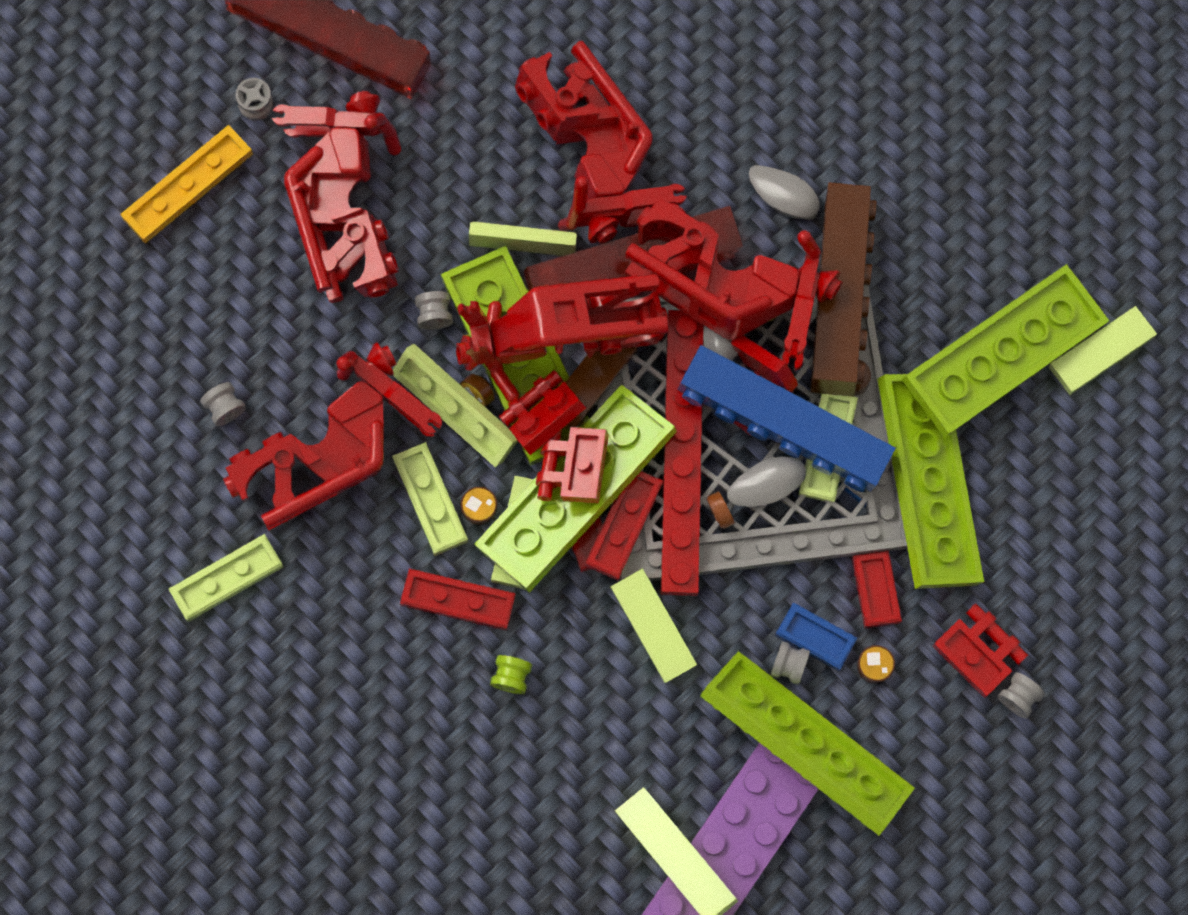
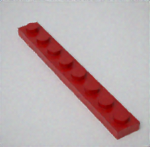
[661,310,704,596]

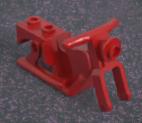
[515,40,687,245]
[272,91,401,303]
[625,197,843,371]
[456,274,668,402]
[223,342,442,530]

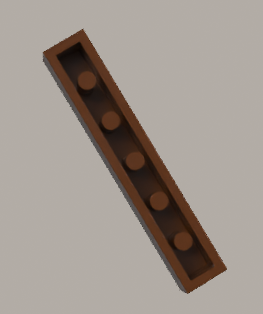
[810,182,877,397]

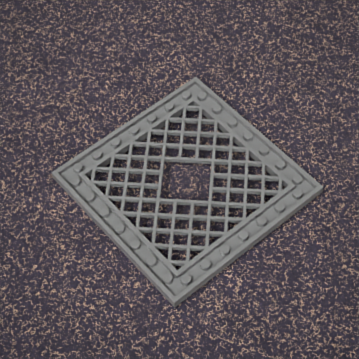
[590,285,908,581]

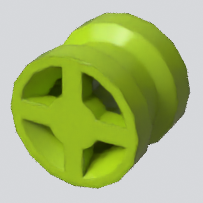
[490,655,532,695]

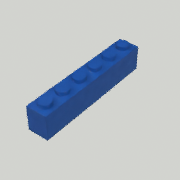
[677,345,896,492]

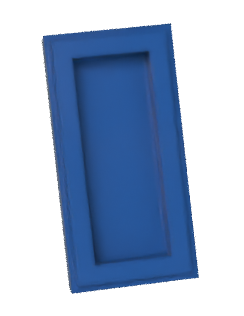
[775,602,857,671]

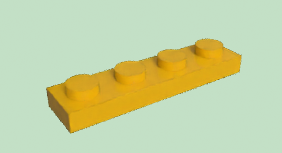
[120,125,253,244]

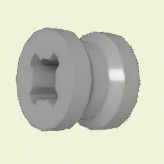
[236,78,273,121]
[415,291,453,330]
[200,382,246,426]
[770,641,810,685]
[997,672,1045,719]

